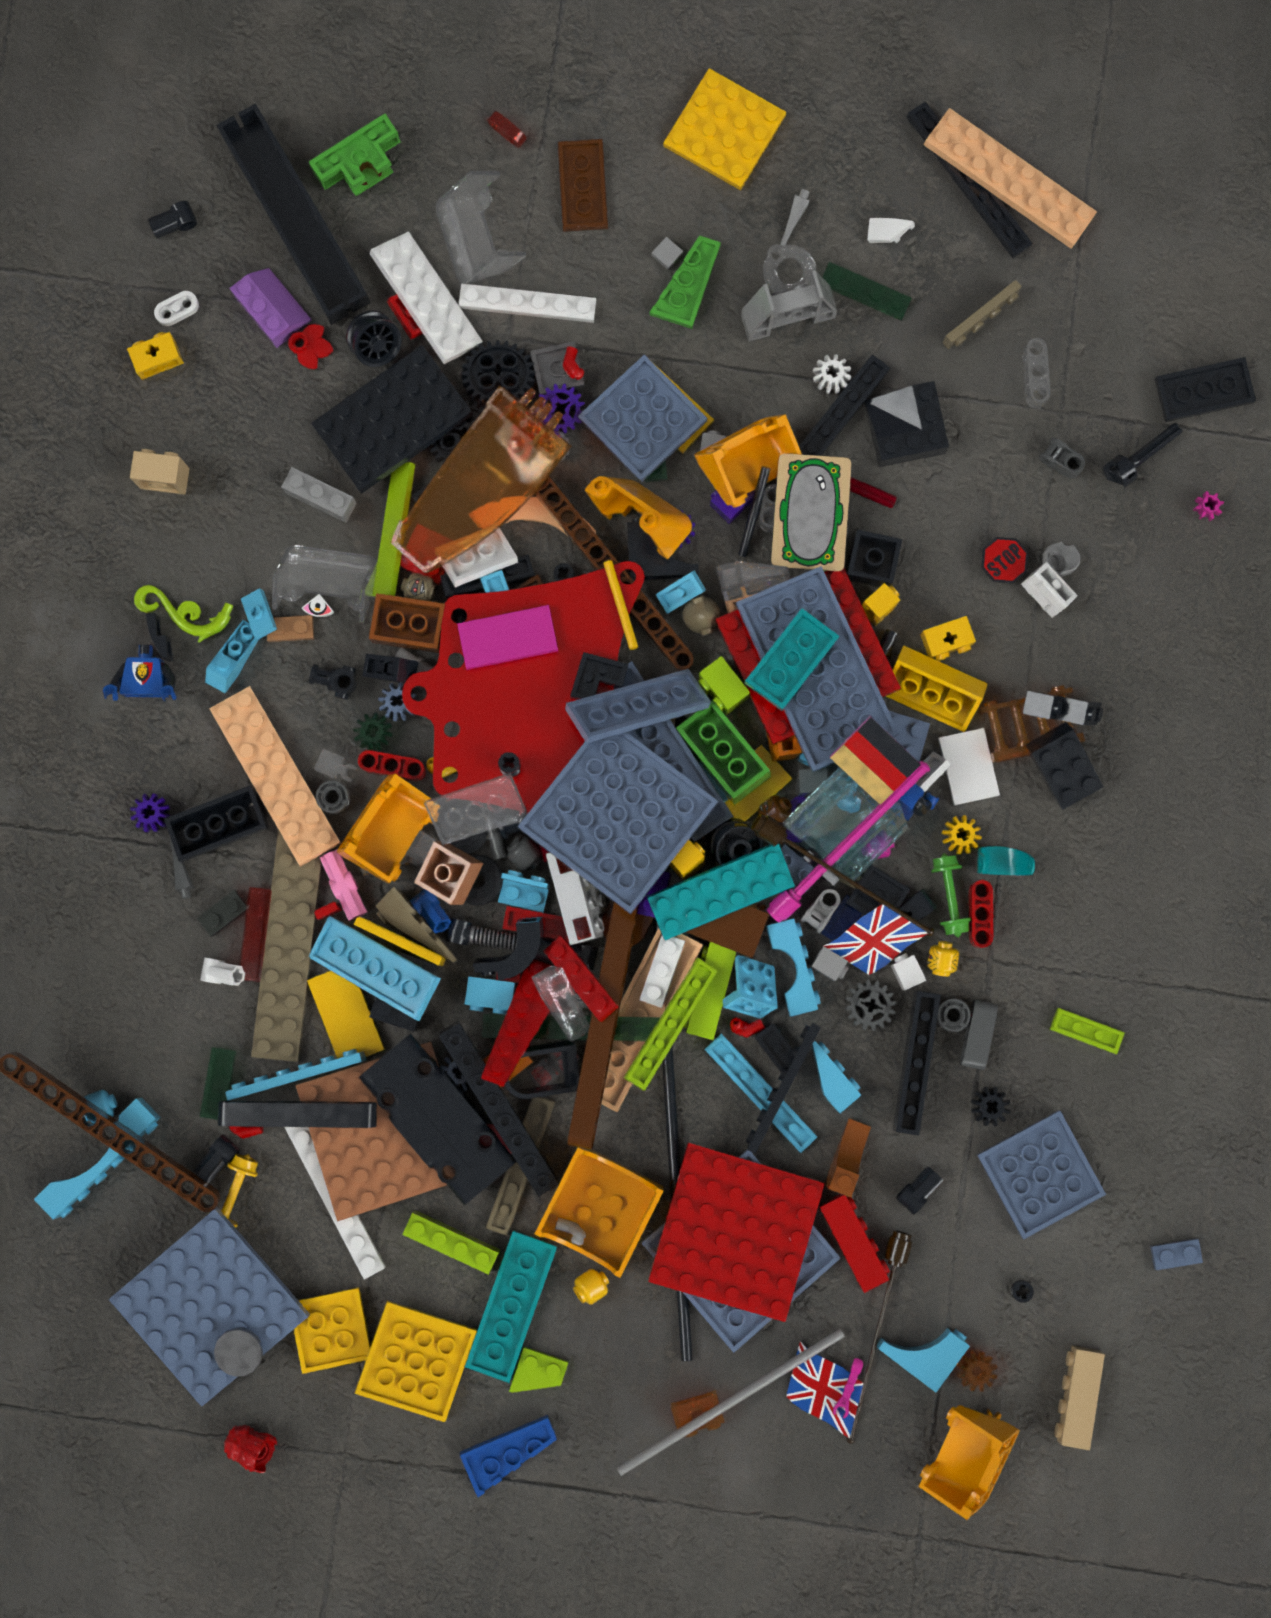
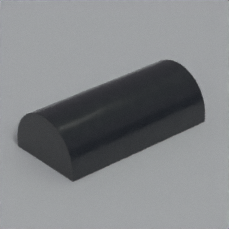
[164,785,269,863]

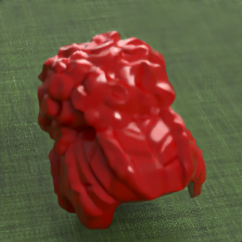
[224,1425,277,1473]

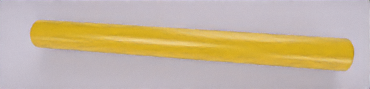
[603,560,638,650]

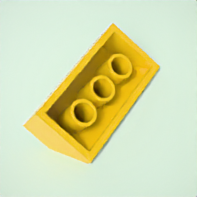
[886,645,988,732]

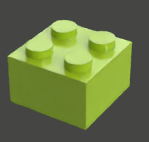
[698,656,750,716]

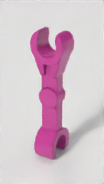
[833,1358,863,1419]

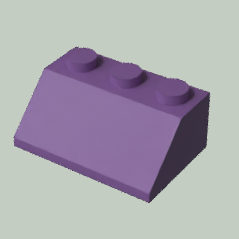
[230,268,312,348]

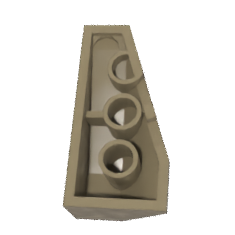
[376,887,459,963]

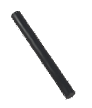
[738,466,771,557]

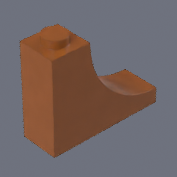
[824,1118,871,1197]

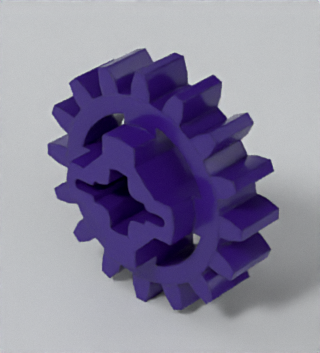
[536,384,585,433]

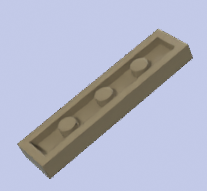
[943,280,1022,350]

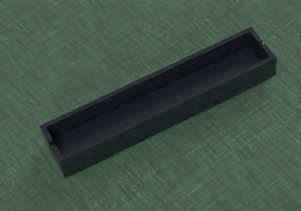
[216,103,370,325]

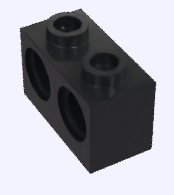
[362,653,419,683]

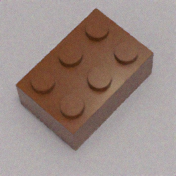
[369,593,445,653]

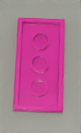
[457,605,558,670]

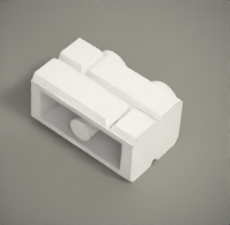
[1021,562,1078,618]

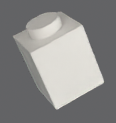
[890,953,926,991]

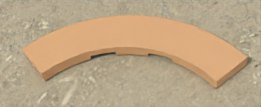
[469,496,596,541]

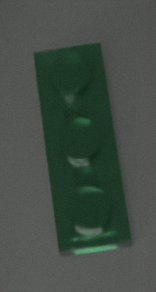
[200,1047,237,1120]

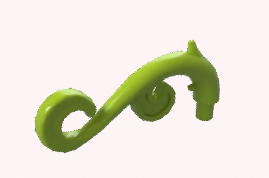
[134,585,233,643]

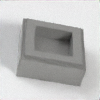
[651,237,683,270]

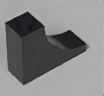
[627,518,699,581]

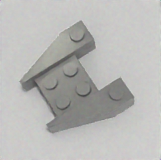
[741,270,837,342]

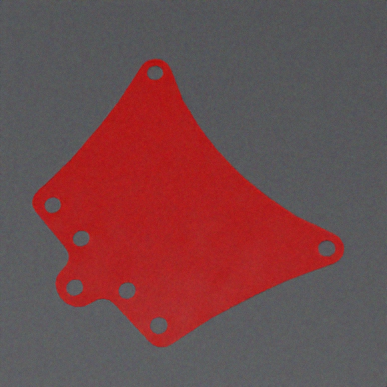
[402,561,645,813]

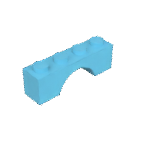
[766,919,821,1017]

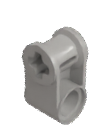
[800,889,840,934]

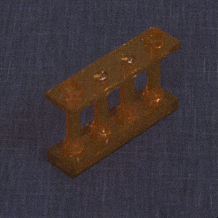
[978,685,1085,764]

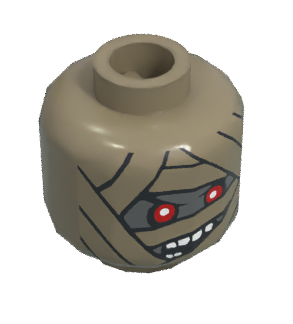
[401,573,437,602]

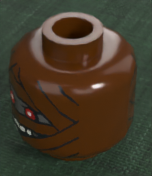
[758,795,792,825]

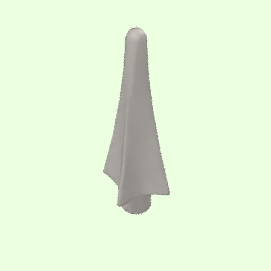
[779,189,810,249]

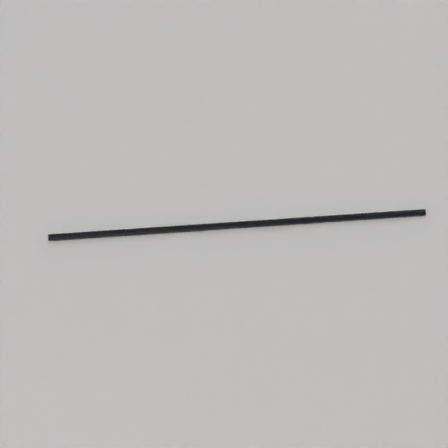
[653,918,693,1361]

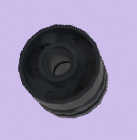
[707,818,764,865]

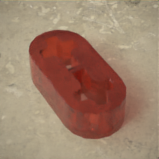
[487,111,527,148]

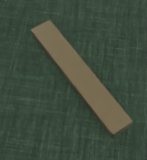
[486,1097,555,1236]

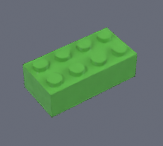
[676,700,771,805]

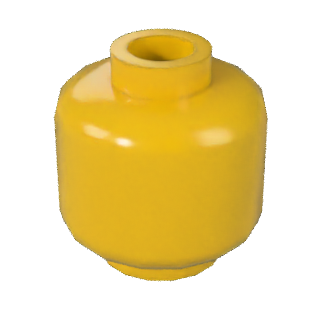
[573,1269,609,1305]

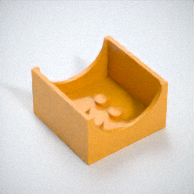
[534,1147,664,1278]

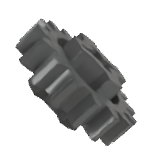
[845,980,896,1031]

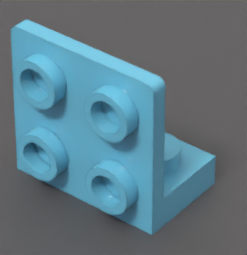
[498,870,550,913]
[723,955,778,1019]

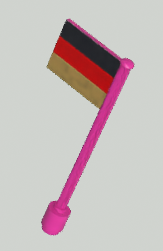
[767,716,930,923]

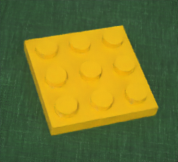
[294,1287,371,1374]

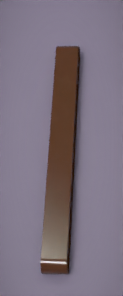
[528,470,694,671]
[568,902,639,1149]
[0,1052,220,1212]

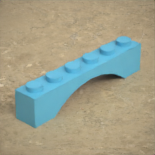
[34,1097,161,1220]

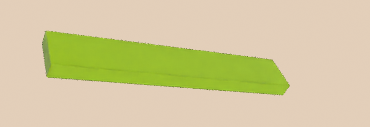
[372,462,415,597]
[623,958,718,1091]

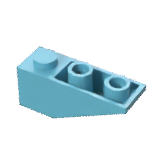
[205,620,258,693]
[812,1041,861,1113]

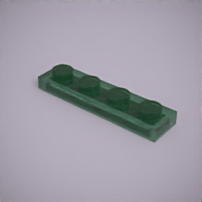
[822,262,912,321]

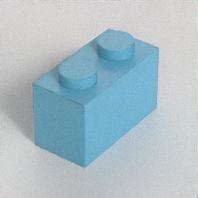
[465,976,516,1015]

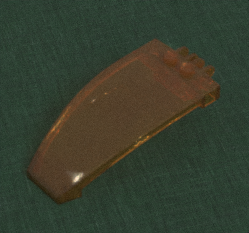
[391,386,572,573]

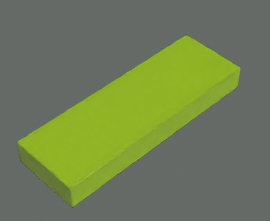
[1049,1008,1125,1054]

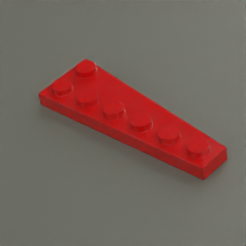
[481,959,568,1087]

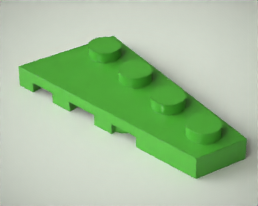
[649,235,721,329]

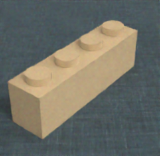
[1055,1346,1105,1450]

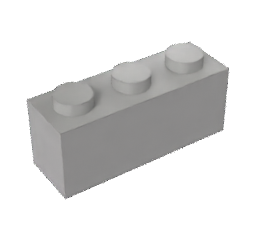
[281,467,357,523]

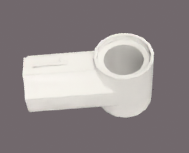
[200,957,245,986]

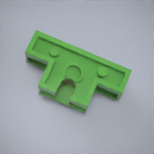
[309,114,400,196]

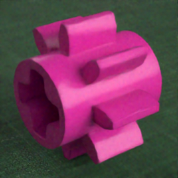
[1193,491,1224,521]

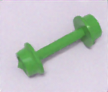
[931,853,971,938]

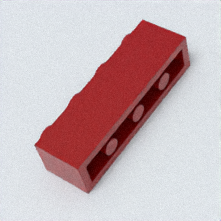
[818,1194,890,1293]

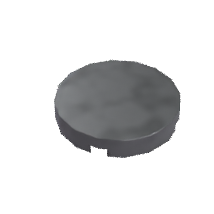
[214,1328,263,1377]

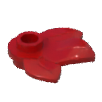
[288,324,333,369]

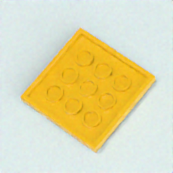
[663,68,786,190]
[355,1300,477,1422]

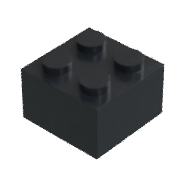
[846,529,902,587]

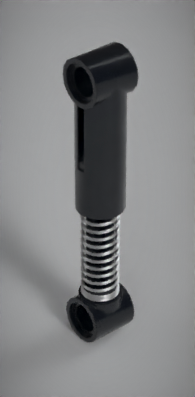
[445,918,598,971]

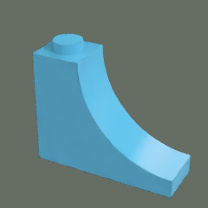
[877,1328,970,1392]

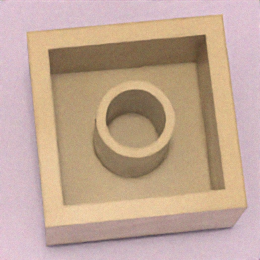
[130,449,189,495]

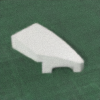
[867,218,915,244]

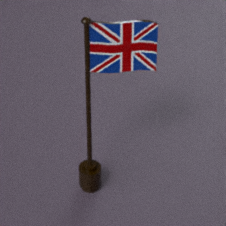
[751,814,934,975]
[786,1230,913,1444]

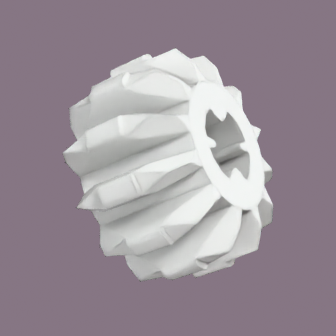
[813,354,851,394]

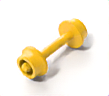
[208,1154,258,1228]

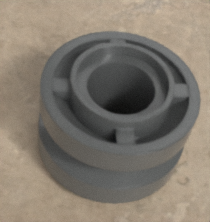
[316,780,351,814]
[937,999,971,1032]

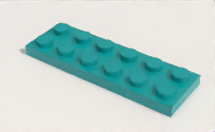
[646,844,795,940]
[465,1230,557,1383]

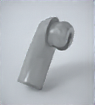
[555,1217,586,1246]

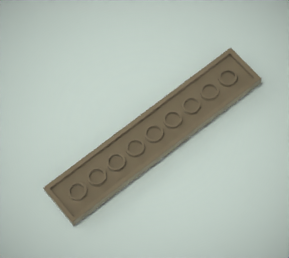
[251,829,323,1062]

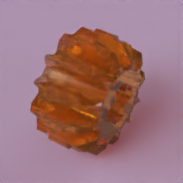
[957,1350,997,1392]

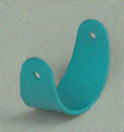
[977,846,1035,876]

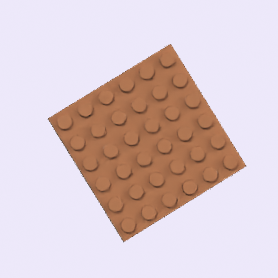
[296,1042,456,1222]

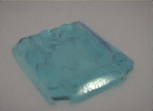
[783,767,909,880]

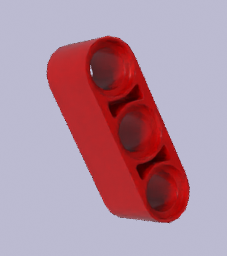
[358,750,426,781]
[968,880,993,948]

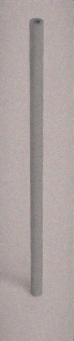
[616,1329,845,1476]

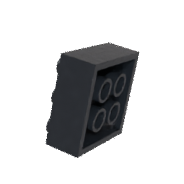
[864,381,949,467]

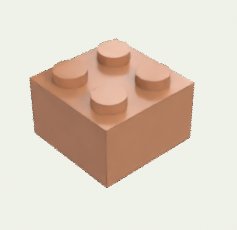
[414,841,483,905]

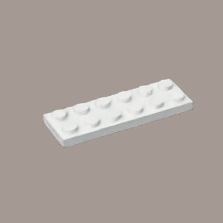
[370,232,483,364]

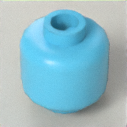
[84,1090,118,1124]

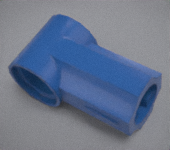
[409,889,451,934]

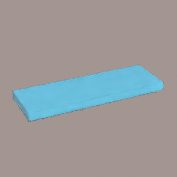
[309,916,441,1021]

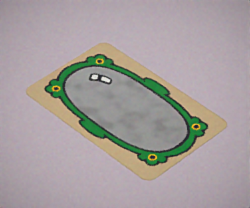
[771,454,851,571]

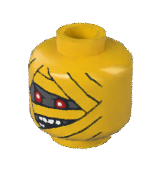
[927,941,959,977]

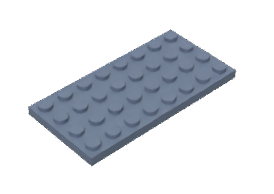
[736,566,899,773]

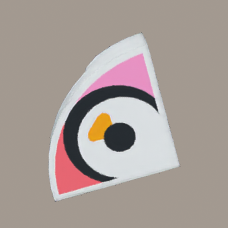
[302,594,334,617]

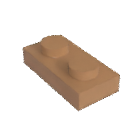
[267,615,314,642]

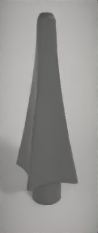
[170,839,194,899]

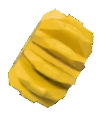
[941,815,982,855]

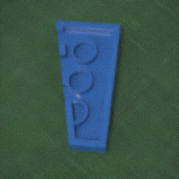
[460,1415,557,1498]

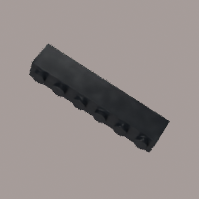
[893,991,941,1136]

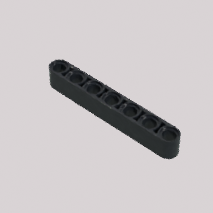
[218,1101,377,1128]

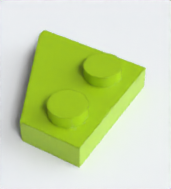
[509,1346,569,1393]

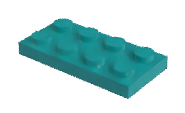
[744,608,839,711]

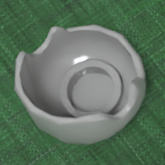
[1042,542,1080,577]

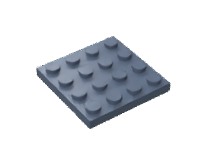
[578,354,708,483]
[977,1110,1106,1240]

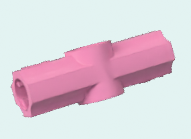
[320,850,368,921]

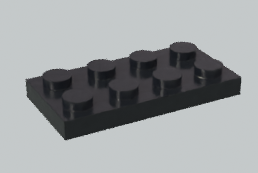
[1155,357,1256,422]

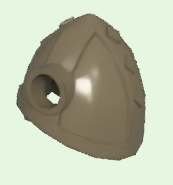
[682,596,720,635]

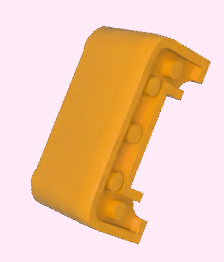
[694,414,802,508]
[585,476,692,560]
[337,774,441,883]
[919,1405,1020,1520]

